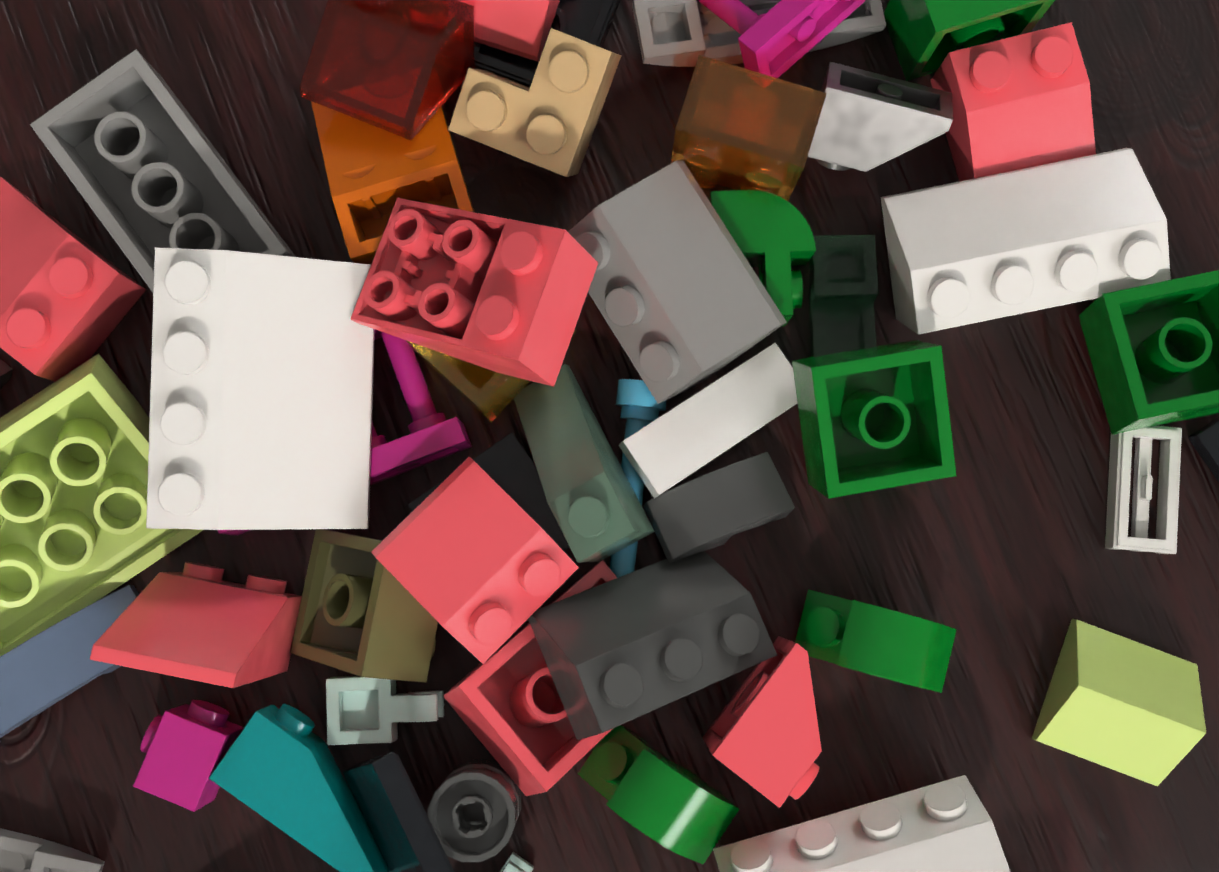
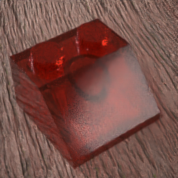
[300,0,474,140]

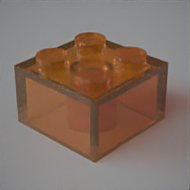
[670,55,827,201]

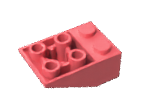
[351,198,598,387]

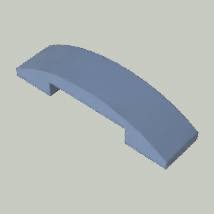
[0,585,139,742]

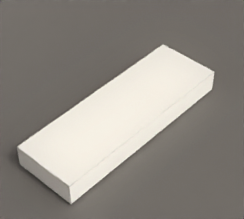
[619,342,798,499]

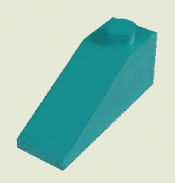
[209,704,389,872]

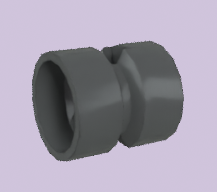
[428,759,521,862]

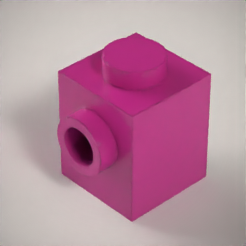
[133,700,244,812]

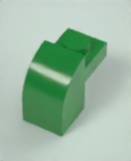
[708,190,816,327]
[795,589,957,693]
[578,724,739,864]

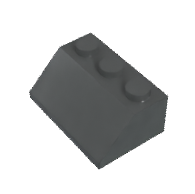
[528,551,777,740]

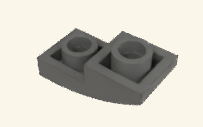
[643,452,795,563]

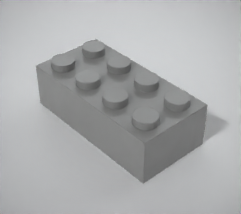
[30,49,296,293]

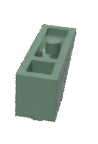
[513,364,655,563]

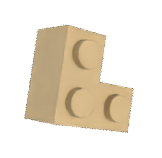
[448,28,622,177]

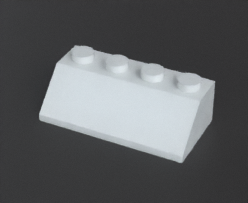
[881,148,1171,335]
[713,775,1010,872]

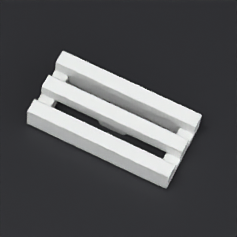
[1105,426,1182,554]

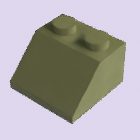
[290,529,438,683]

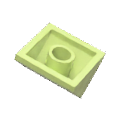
[1032,619,1206,786]

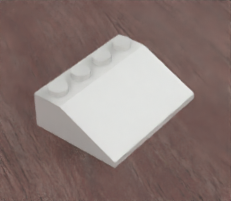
[146,247,375,530]

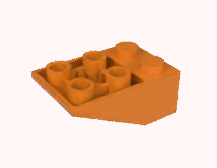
[311,65,475,264]

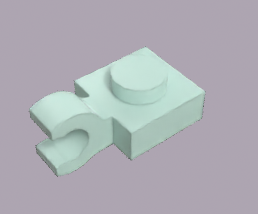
[326,676,444,745]

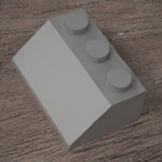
[568,159,787,404]

